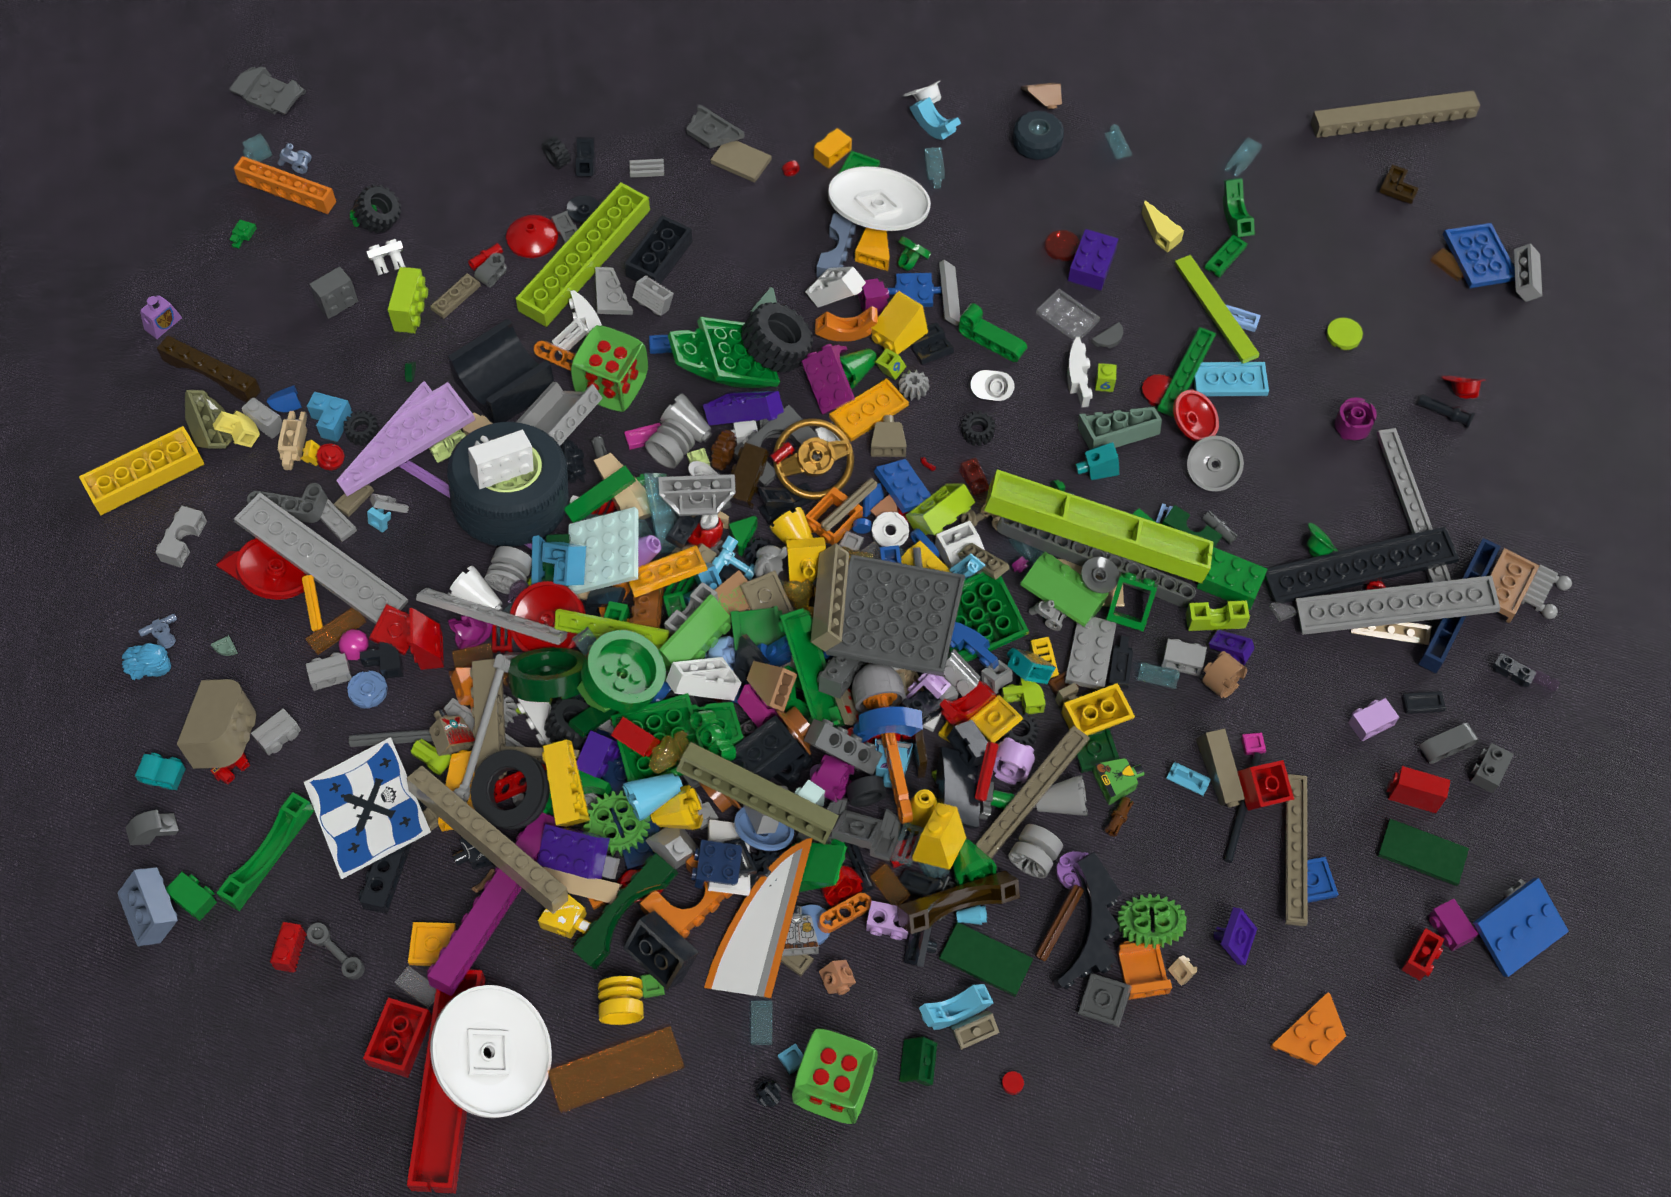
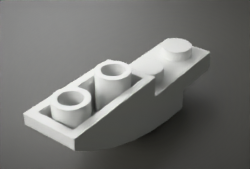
[569,290,602,336]
[1067,337,1092,408]

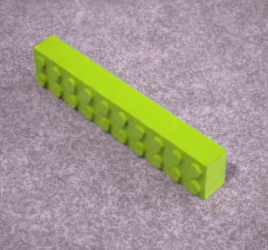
[516,182,650,327]

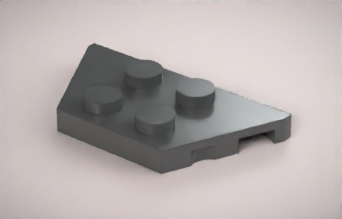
[686,105,745,148]

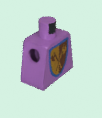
[140,295,182,339]

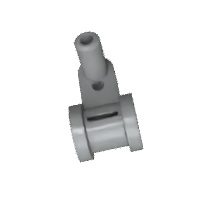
[1029,600,1067,631]

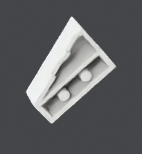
[805,267,866,307]

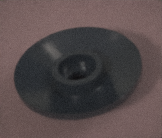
[567,195,600,223]

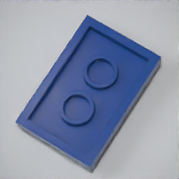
[874,459,931,513]

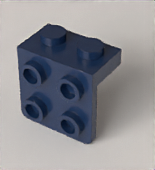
[691,840,742,888]

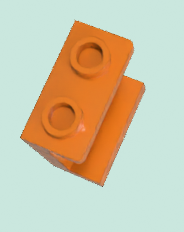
[1117,941,1172,1000]

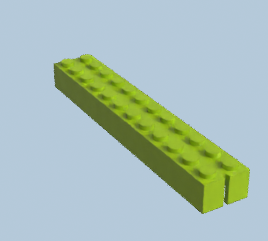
[984,469,1214,583]

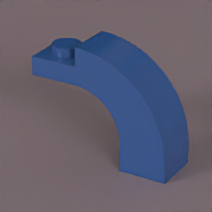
[853,707,923,743]

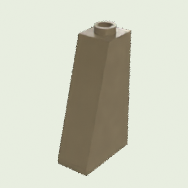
[1196,729,1245,808]

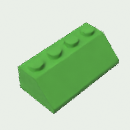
[1020,552,1109,627]
[659,594,731,672]

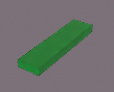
[564,465,636,523]

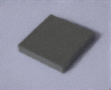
[1078,973,1132,1027]

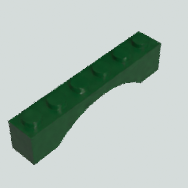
[573,853,679,969]

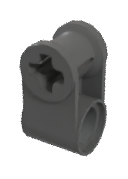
[474,253,507,287]

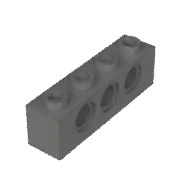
[804,718,882,776]

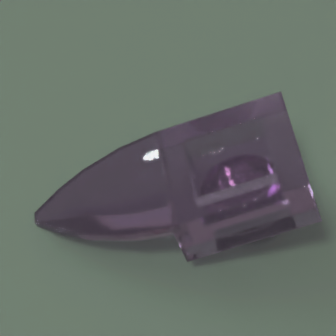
[507,579,529,604]

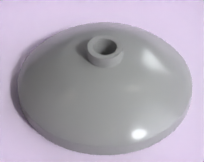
[1187,436,1244,491]

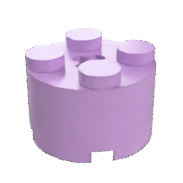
[993,738,1035,784]

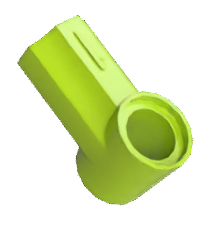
[411,739,451,775]

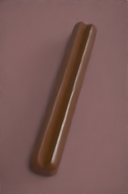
[1035,884,1084,961]

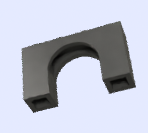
[734,405,819,487]

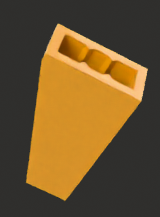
[438,750,475,831]

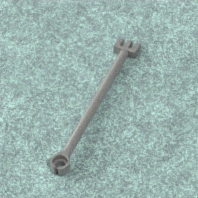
[453,654,511,803]

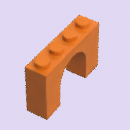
[640,853,733,939]

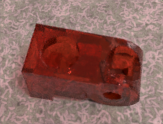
[959,457,989,495]

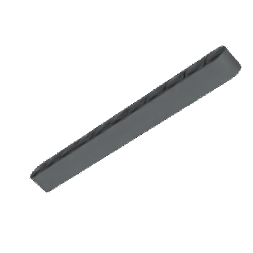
[996,517,1196,607]

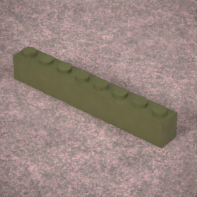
[676,742,839,844]

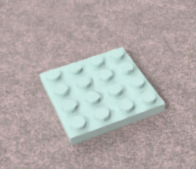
[569,507,638,594]

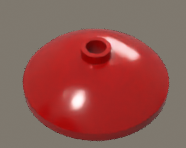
[506,215,558,258]
[1173,390,1219,442]

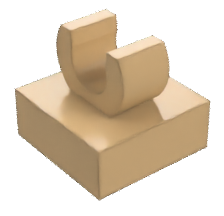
[1168,955,1197,986]

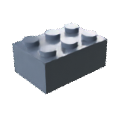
[117,867,178,946]

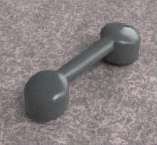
[307,923,365,980]

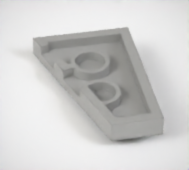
[595,267,633,315]

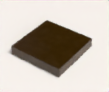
[912,730,927,778]

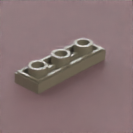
[430,273,481,319]
[958,543,1010,580]

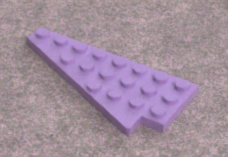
[336,381,476,496]

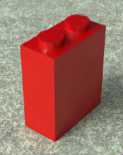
[1387,766,1450,813]

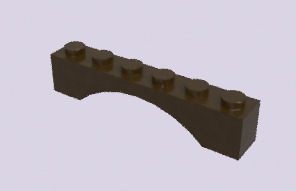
[157,336,261,403]
[897,871,1020,934]

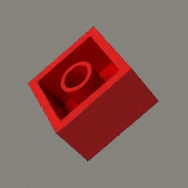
[1237,760,1294,811]

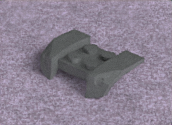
[229,67,306,115]
[813,798,901,861]

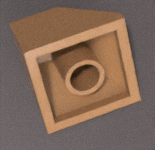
[1021,83,1062,109]

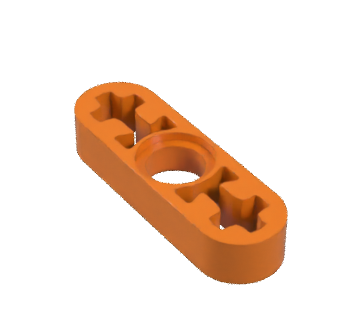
[534,341,576,371]
[818,893,872,933]

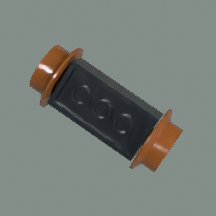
[699,706,811,813]

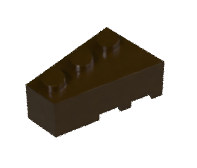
[730,442,769,509]

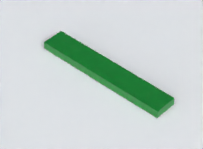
[1157,327,1216,417]

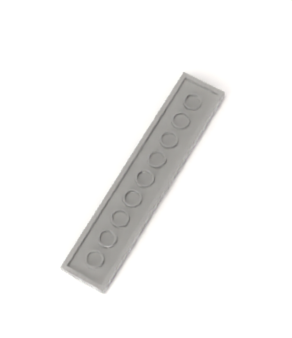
[234,493,408,624]
[1296,576,1500,635]

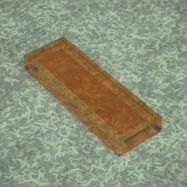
[306,608,366,655]

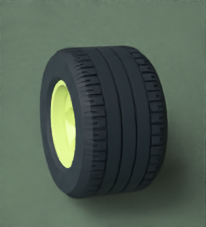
[447,422,569,547]

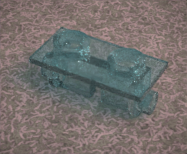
[1105,124,1132,159]
[1137,662,1180,689]

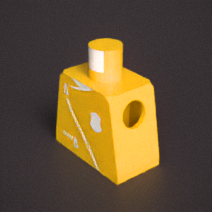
[538,894,592,938]

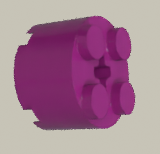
[1335,397,1377,440]
[811,755,854,802]

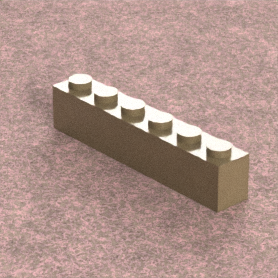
[811,543,849,651]
[470,659,507,780]

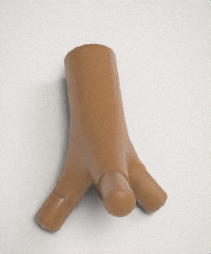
[472,869,495,892]

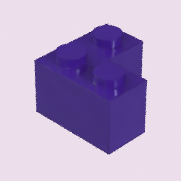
[577,730,620,779]

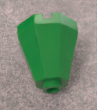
[953,839,997,886]

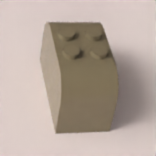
[177,679,256,769]

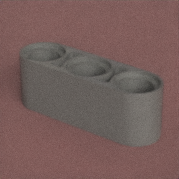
[1419,723,1479,764]

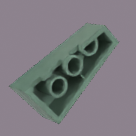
[1078,407,1162,450]

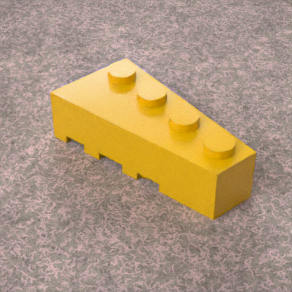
[542,740,590,827]

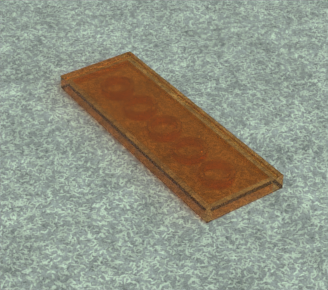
[548,1026,685,1113]

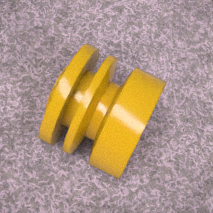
[598,976,644,1025]

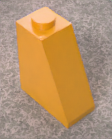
[855,227,890,271]

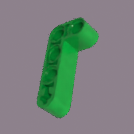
[959,303,1027,362]

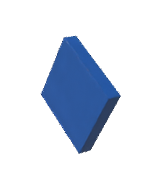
[1307,857,1339,903]

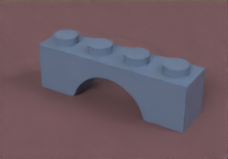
[817,213,856,278]

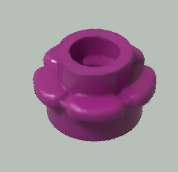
[1011,556,1029,573]

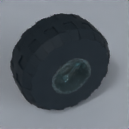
[1013,110,1064,160]

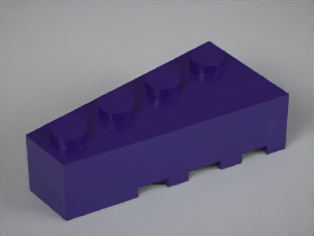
[703,391,784,426]

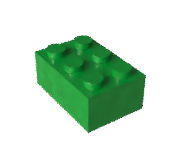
[1197,547,1268,610]

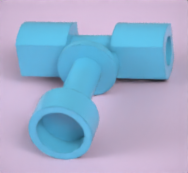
[711,536,755,580]

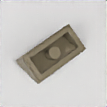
[950,1010,1000,1050]

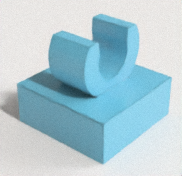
[367,507,391,533]

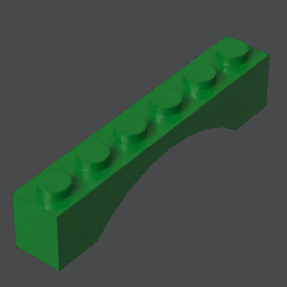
[217,792,314,911]

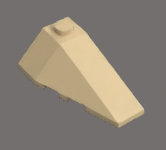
[594,453,660,522]

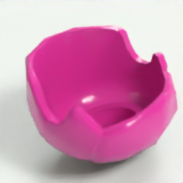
[339,629,369,660]

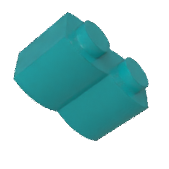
[135,753,186,790]

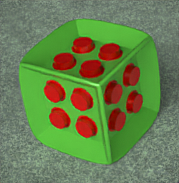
[571,325,648,412]
[792,1029,878,1124]

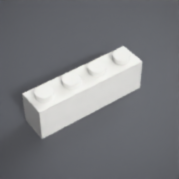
[516,698,578,750]

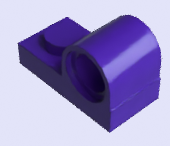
[1209,630,1254,665]

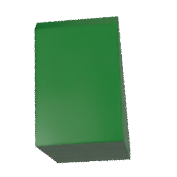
[729,516,758,556]

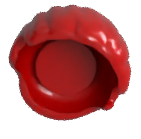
[688,517,723,549]

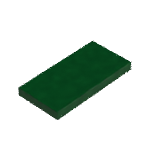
[1378,819,1469,886]
[939,922,1033,997]

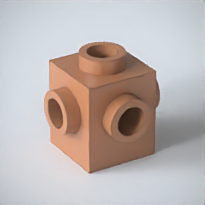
[819,960,856,995]

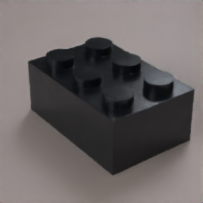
[623,911,699,990]

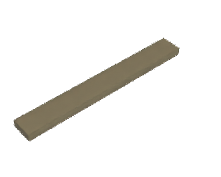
[976,725,1090,859]
[1285,774,1308,926]

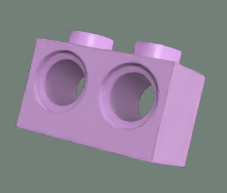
[866,901,908,940]

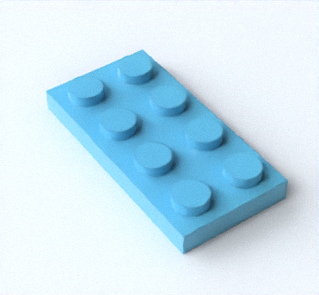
[1194,362,1269,396]

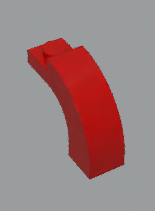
[939,681,998,726]

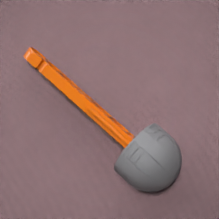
[852,663,913,824]

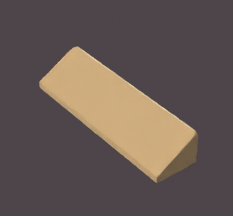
[1351,622,1432,645]

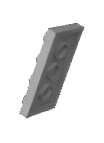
[1065,617,1116,690]

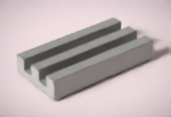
[629,159,664,178]

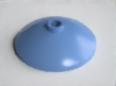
[734,807,794,851]

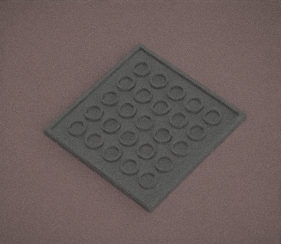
[826,555,965,676]

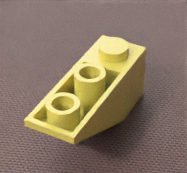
[1142,201,1184,253]

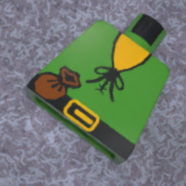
[1092,758,1144,805]

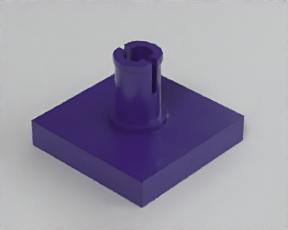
[1214,907,1257,965]

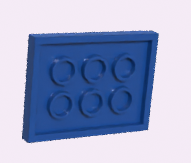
[1442,223,1515,288]
[1473,878,1569,977]

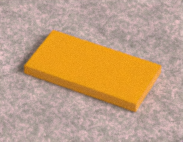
[829,378,909,442]
[628,545,708,597]

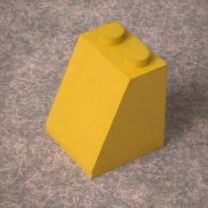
[871,291,928,354]
[912,803,966,870]

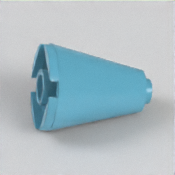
[623,773,683,821]

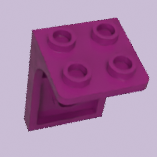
[802,344,855,414]

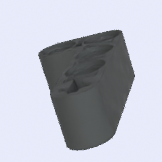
[247,483,328,523]

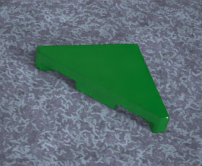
[839,151,880,173]

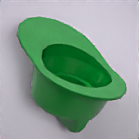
[1307,523,1338,557]

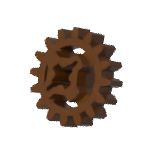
[711,429,736,471]

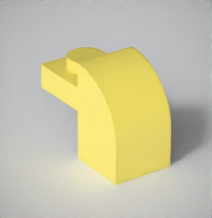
[213,411,260,447]

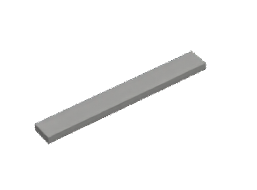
[416,588,568,645]

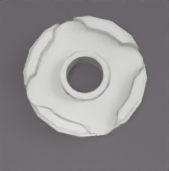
[871,512,909,547]

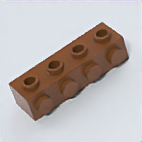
[630,587,664,628]

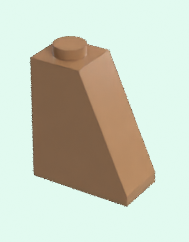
[747,661,797,712]

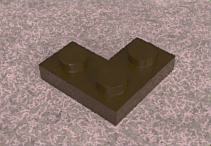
[1380,164,1419,204]

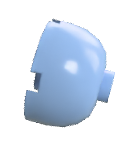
[705,636,737,671]

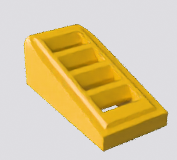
[1029,637,1059,679]

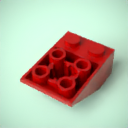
[406,608,444,670]

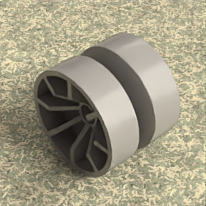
[1008,824,1063,878]

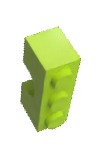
[1186,601,1250,631]

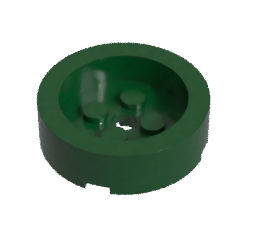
[508,647,585,702]

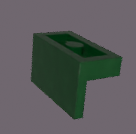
[899,1037,937,1086]

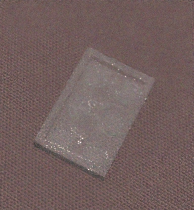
[1036,289,1100,340]

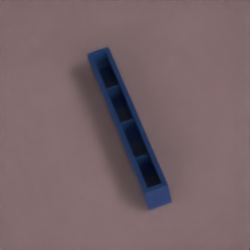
[1419,538,1501,674]

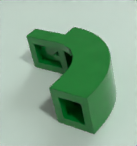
[1222,178,1255,237]

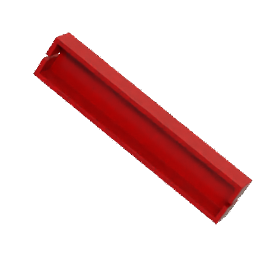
[407,970,486,1194]

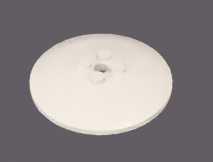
[828,167,931,231]
[430,985,552,1118]

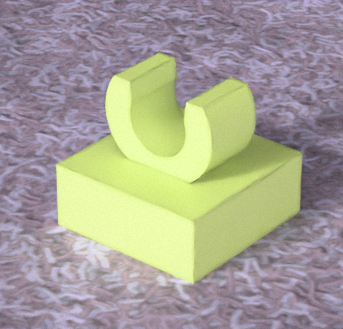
[687,448,710,466]

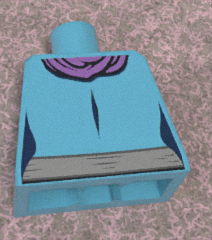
[875,739,913,788]

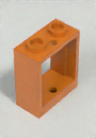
[805,487,863,545]

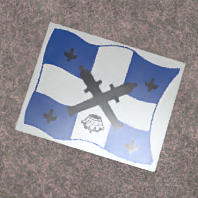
[304,737,431,879]

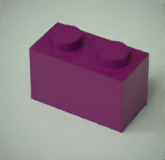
[1428,899,1478,952]

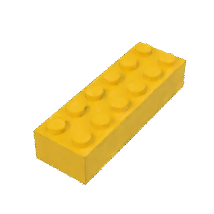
[79,426,204,515]

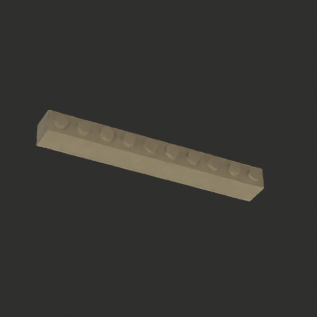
[1311,91,1480,138]
[406,766,568,914]

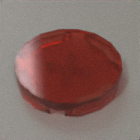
[1045,230,1080,261]

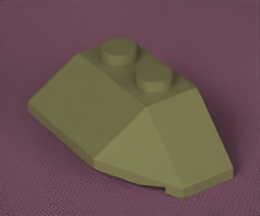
[185,390,233,448]

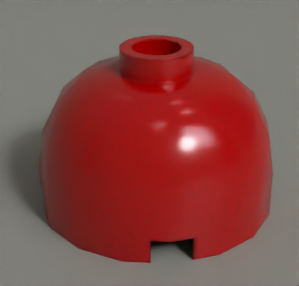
[821,865,863,906]

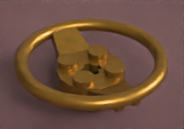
[773,419,854,500]

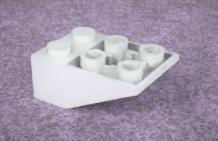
[935,521,985,574]

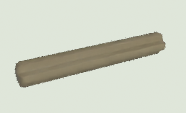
[821,478,877,531]

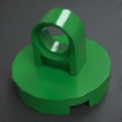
[898,236,931,271]

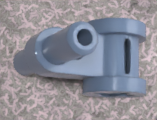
[278,143,312,174]
[138,614,177,649]

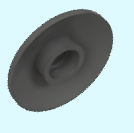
[1081,557,1119,593]

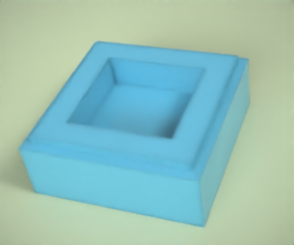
[778,1043,803,1075]

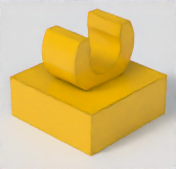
[300,440,320,466]

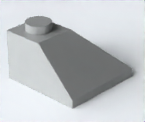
[646,828,699,869]

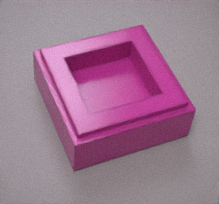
[1241,732,1266,755]

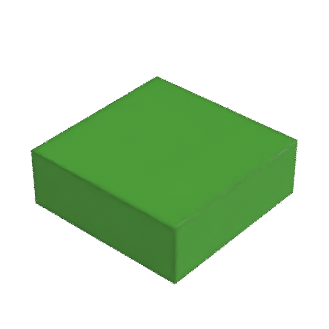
[641,974,665,998]

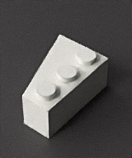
[666,657,741,701]

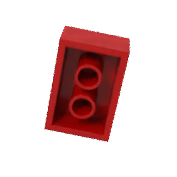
[363,998,432,1078]

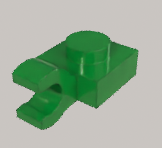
[230,220,257,249]

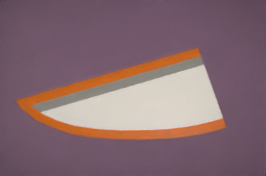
[704,838,813,998]

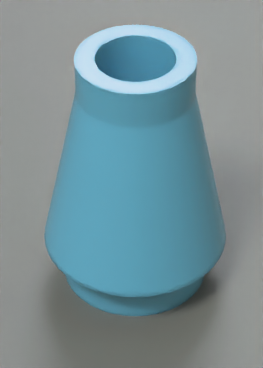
[957,905,987,925]

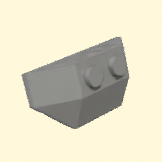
[658,474,736,516]

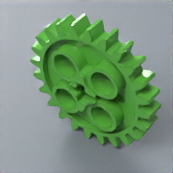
[583,791,651,856]
[1118,894,1186,949]

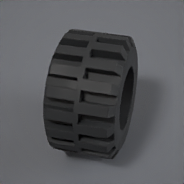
[353,184,402,233]
[544,697,598,751]

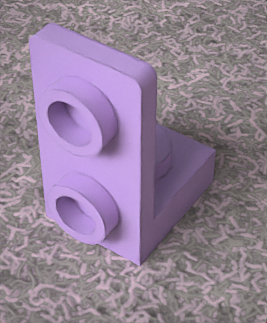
[906,673,951,699]

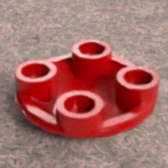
[1142,374,1172,406]

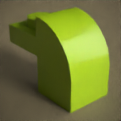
[1001,678,1046,715]

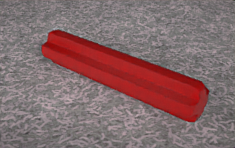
[975,742,999,801]

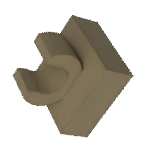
[1055,683,1079,706]

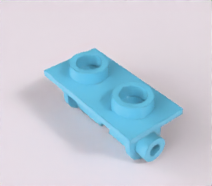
[949,553,985,580]
[1166,762,1211,796]

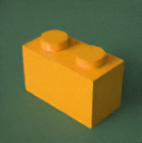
[814,128,852,169]

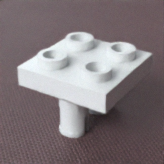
[366,239,406,276]

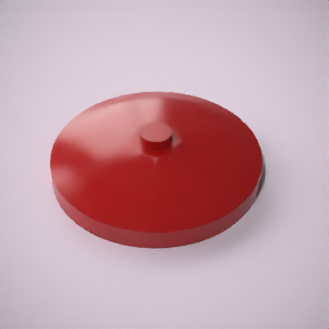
[236,538,307,600]
[510,581,586,652]

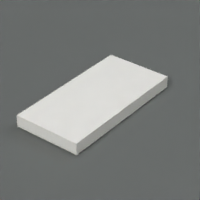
[708,819,750,896]

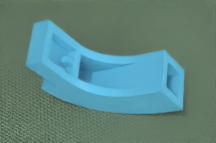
[910,97,961,140]
[919,984,994,1030]

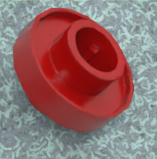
[316,443,344,471]

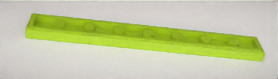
[1175,255,1259,364]

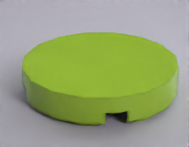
[1326,318,1363,350]

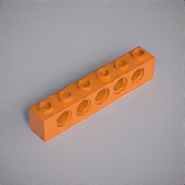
[234,156,336,214]

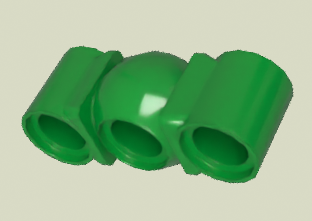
[690,710,736,761]

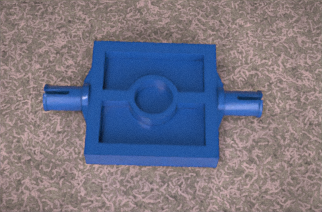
[888,273,942,307]

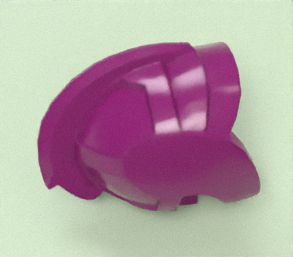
[448,615,493,650]

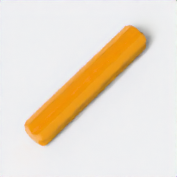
[302,575,323,631]

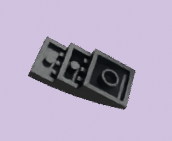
[935,746,980,830]

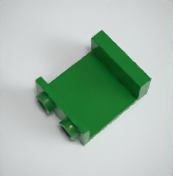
[731,606,785,652]

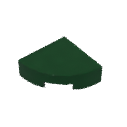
[405,362,416,382]

